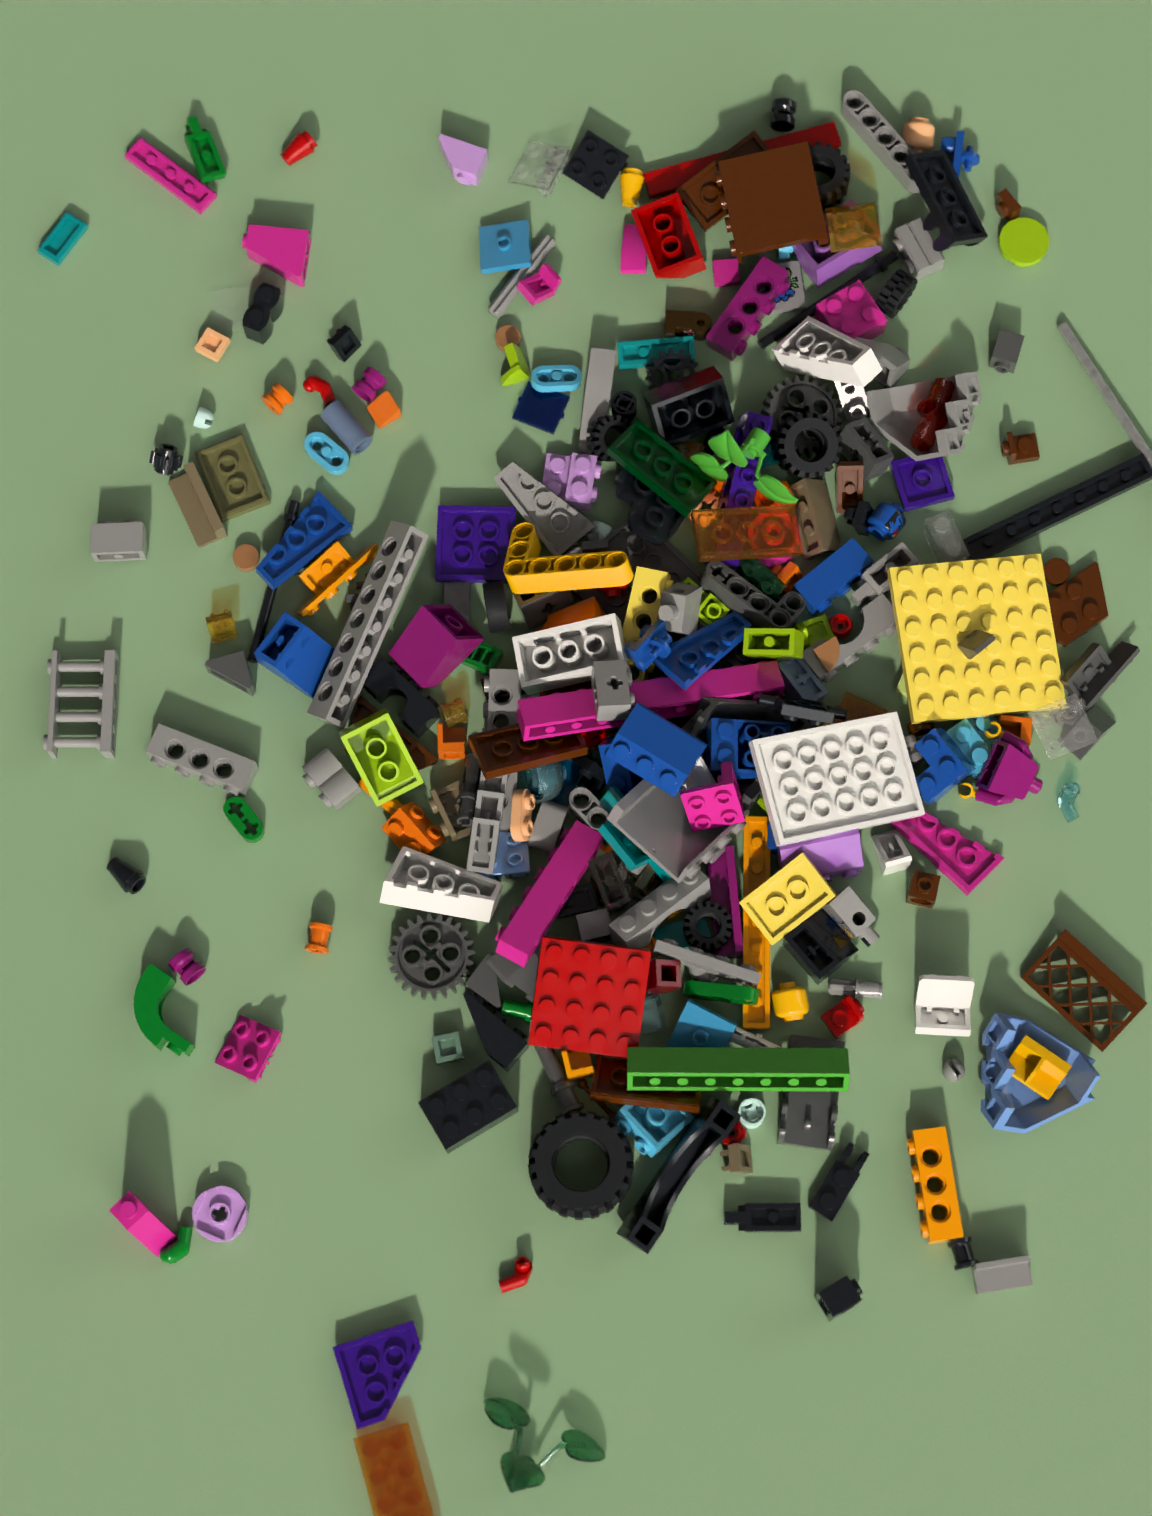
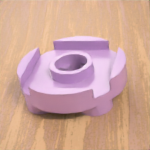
[192,1186,248,1243]

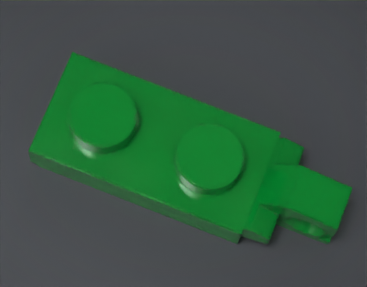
[184,116,226,183]

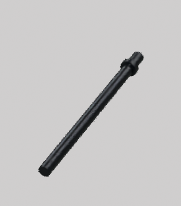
[758,251,898,349]
[247,500,300,663]

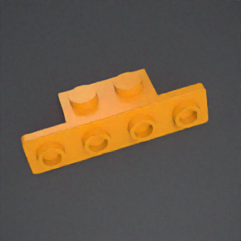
[296,541,379,617]

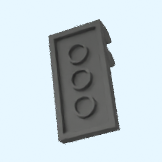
[777,1034,845,1151]

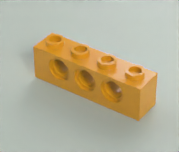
[907,1126,964,1244]

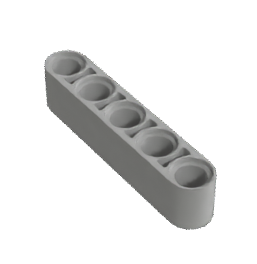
[841,90,920,194]

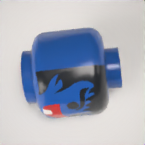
[867,502,906,541]

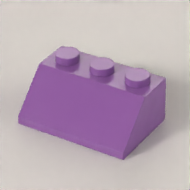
[792,200,881,288]
[776,829,864,883]

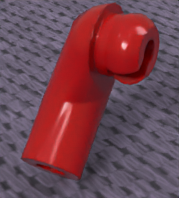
[498,1256,533,1293]

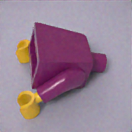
[958,721,1043,806]

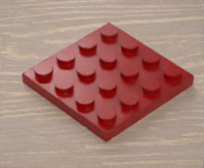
[528,936,651,1058]

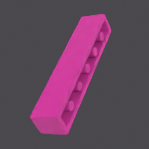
[495,820,604,968]

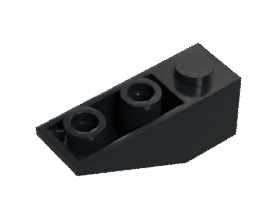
[463,991,529,1072]

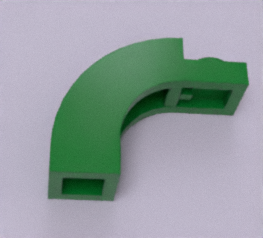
[134,963,195,1056]

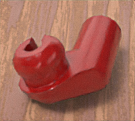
[303,375,336,407]

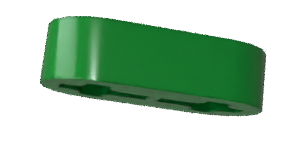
[223,797,265,843]

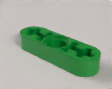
[682,980,760,1005]

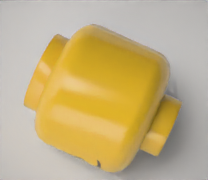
[772,982,809,1022]

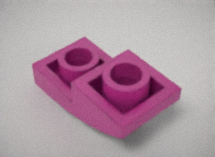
[620,224,649,274]

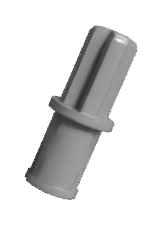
[828,978,883,999]

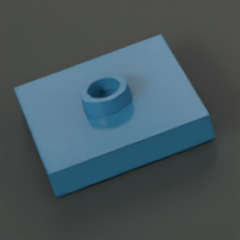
[479,219,532,274]
[666,999,738,1048]

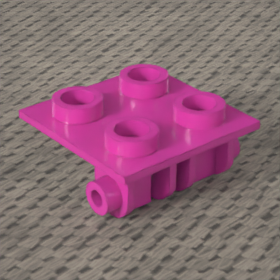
[215,1015,282,1083]

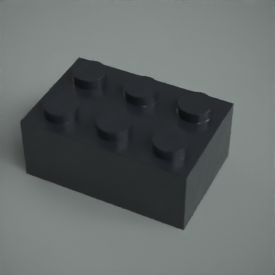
[642,366,735,446]
[418,1060,518,1154]

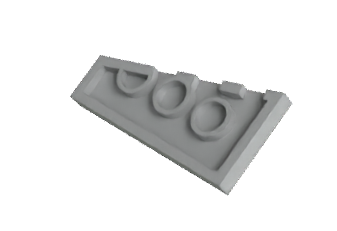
[493,462,597,556]

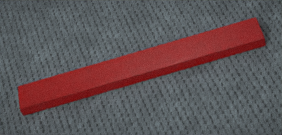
[643,121,842,199]

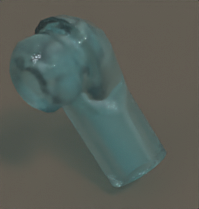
[1057,782,1081,823]

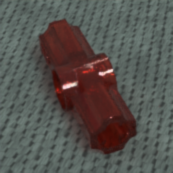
[910,377,955,452]

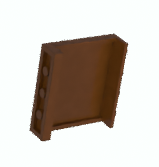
[715,141,829,264]

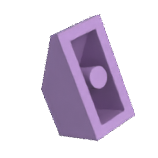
[439,134,488,186]

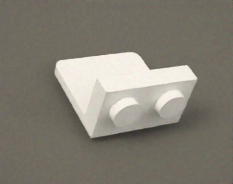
[914,974,974,1037]

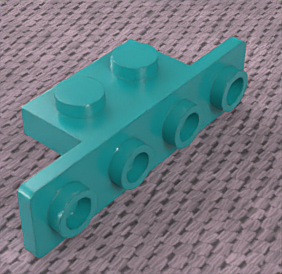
[598,786,671,882]

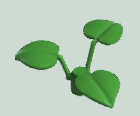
[690,427,799,504]

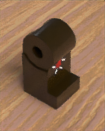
[664,310,712,341]

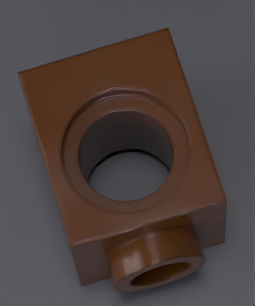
[906,870,941,909]

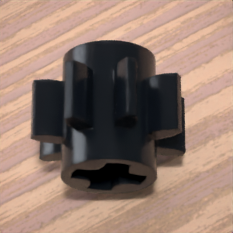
[149,444,183,475]

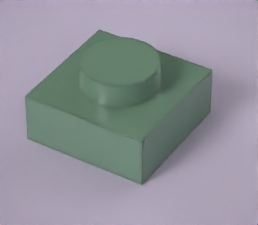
[432,1031,464,1065]

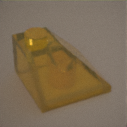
[825,202,882,252]

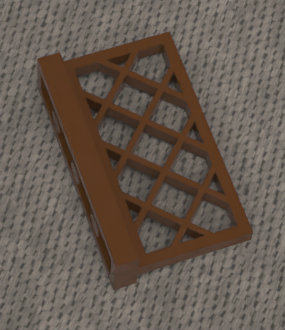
[1021,929,1148,1052]

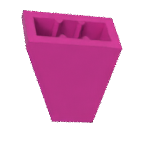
[242,224,311,287]
[109,1190,177,1257]

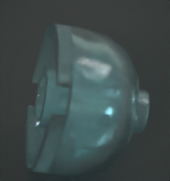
[519,762,567,804]

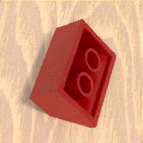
[631,192,707,278]

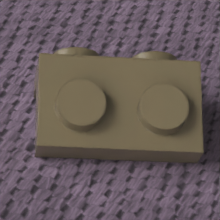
[427,781,475,842]

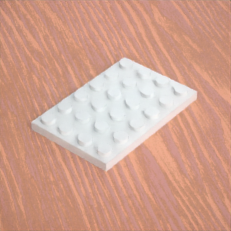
[748,711,925,847]

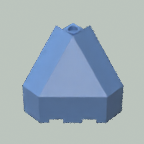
[981,1012,1101,1134]

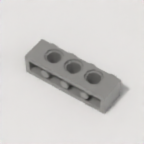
[145,723,259,797]

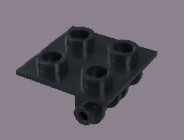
[562,130,629,200]

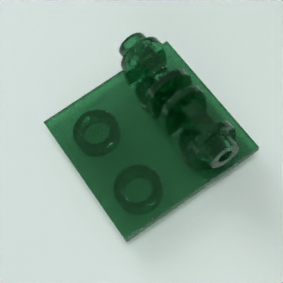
[735,550,786,603]

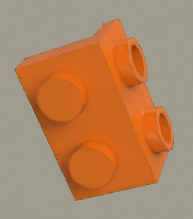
[381,802,447,855]

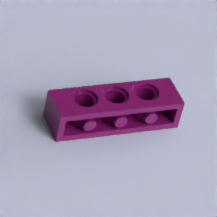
[706,256,790,362]

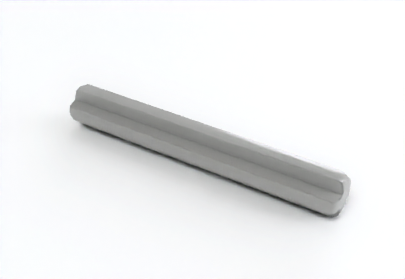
[488,235,555,318]

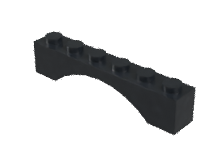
[616,1096,742,1254]

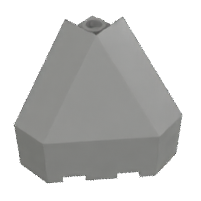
[866,371,982,461]

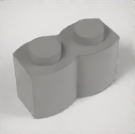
[302,747,361,811]

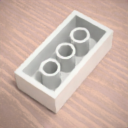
[512,613,630,695]

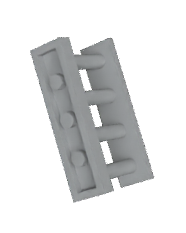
[43,650,119,759]

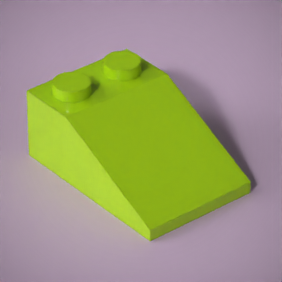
[338,708,424,807]

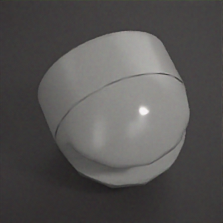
[942,1059,965,1082]

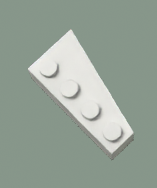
[772,316,882,387]
[380,846,503,923]

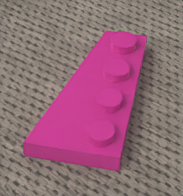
[889,812,1004,896]

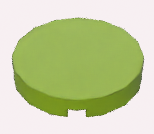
[998,217,1049,267]

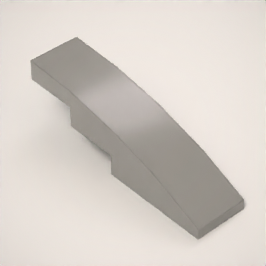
[578,347,617,455]
[466,771,508,874]

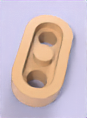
[510,789,535,842]

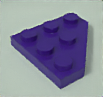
[333,1321,422,1430]

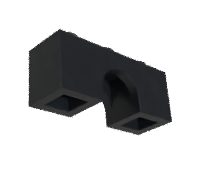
[362,658,440,739]

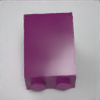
[388,604,485,688]

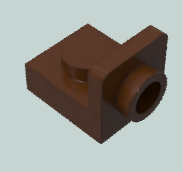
[1000,432,1040,465]

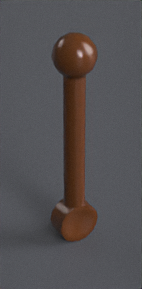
[577,1079,617,1123]

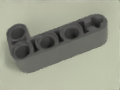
[699,561,806,628]

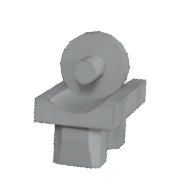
[834,381,870,422]

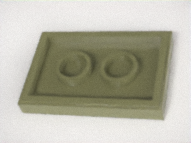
[195,434,271,522]

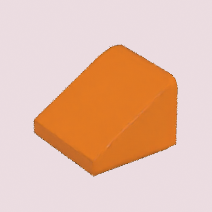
[366,390,401,429]

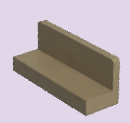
[168,462,227,548]
[789,478,842,560]

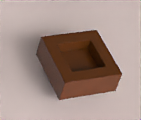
[995,188,1021,222]

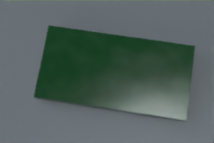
[606,418,717,518]

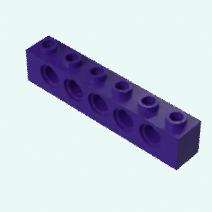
[704,411,773,570]

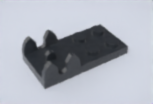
[904,150,988,251]

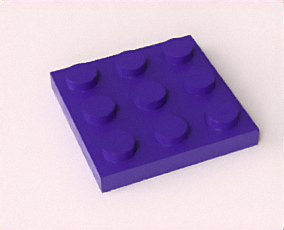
[435,505,516,584]

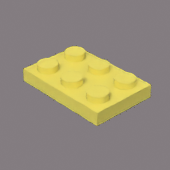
[739,852,837,946]

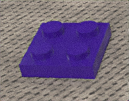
[889,457,955,512]

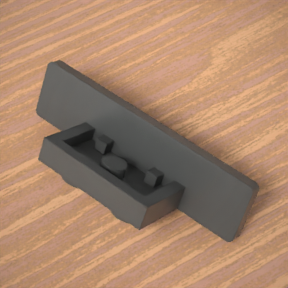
[1056,641,1140,726]

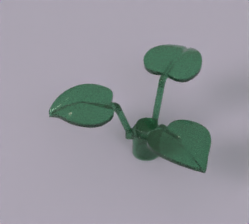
[483,1397,606,1493]

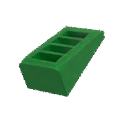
[461,642,504,676]

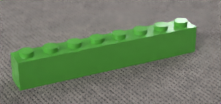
[627,1047,850,1092]

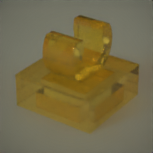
[206,610,238,643]

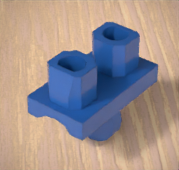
[941,131,980,178]
[624,619,673,671]

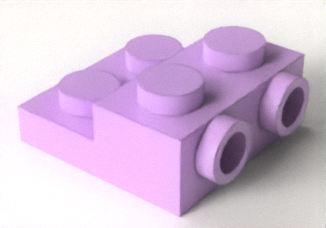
[542,453,602,511]

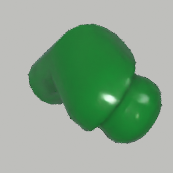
[160,1227,192,1264]

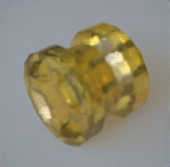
[440,697,468,729]

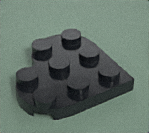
[616,468,685,546]

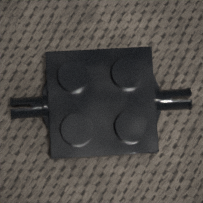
[757,693,848,726]

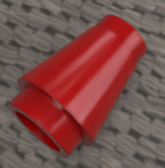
[280,130,318,166]

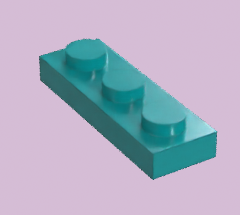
[617,336,696,370]

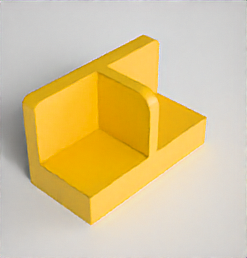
[1009,1035,1072,1100]

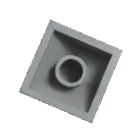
[855,337,911,388]

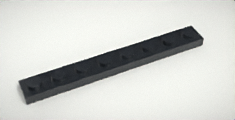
[959,454,1152,560]

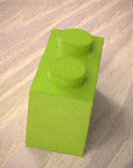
[743,628,804,660]

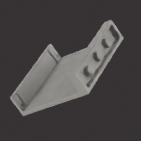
[607,779,750,883]

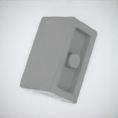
[971,1255,1033,1295]

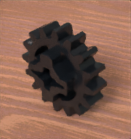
[645,348,698,390]

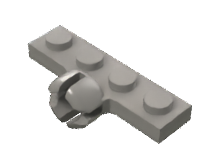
[652,938,761,988]

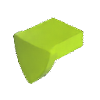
[500,342,531,386]
[794,614,834,651]

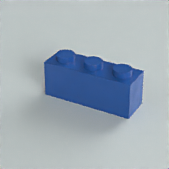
[792,538,873,616]

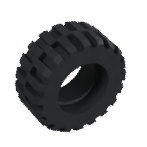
[528,1110,634,1220]

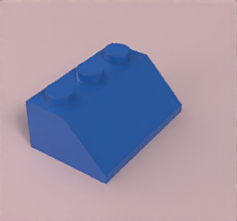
[605,702,708,798]

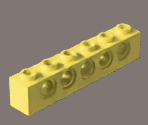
[620,566,674,727]

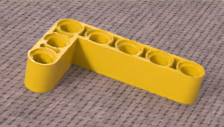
[503,522,634,594]

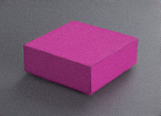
[712,258,740,287]

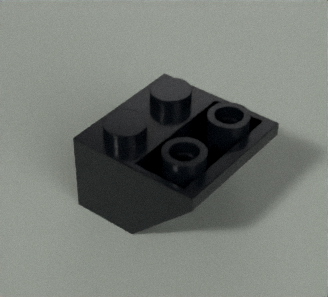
[782,910,859,985]

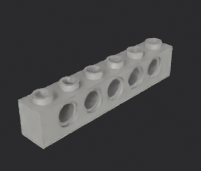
[482,669,522,831]

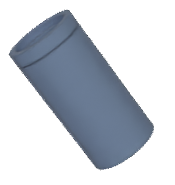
[321,400,373,455]

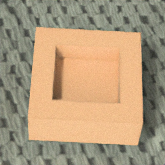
[195,327,231,363]

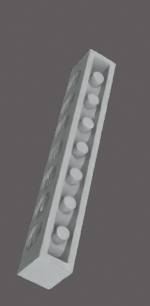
[307,520,429,728]

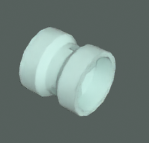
[738,1098,766,1129]

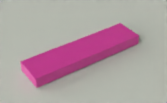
[124,137,217,215]

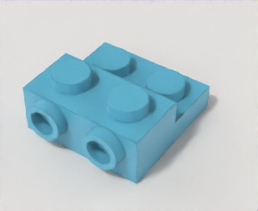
[946,716,1005,780]
[614,1105,694,1158]

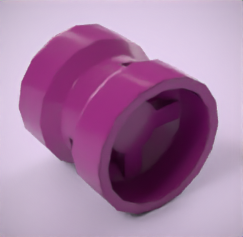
[351,367,387,403]
[168,948,206,986]

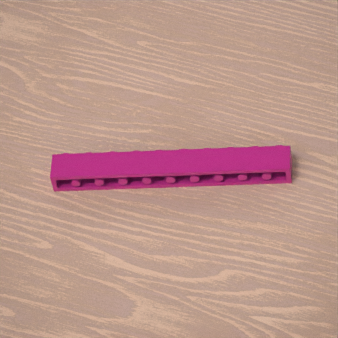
[516,660,785,741]

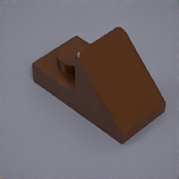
[835,461,864,513]

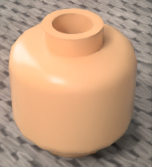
[902,117,935,153]

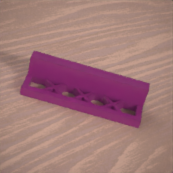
[707,846,743,959]

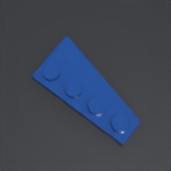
[256,491,353,590]
[652,611,752,690]

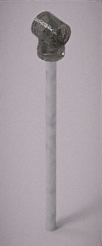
[1058,322,1152,469]

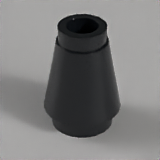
[106,857,146,894]

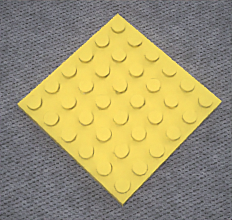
[887,553,1067,724]

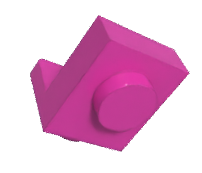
[517,263,562,306]

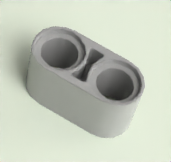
[569,787,609,833]
[528,799,570,853]

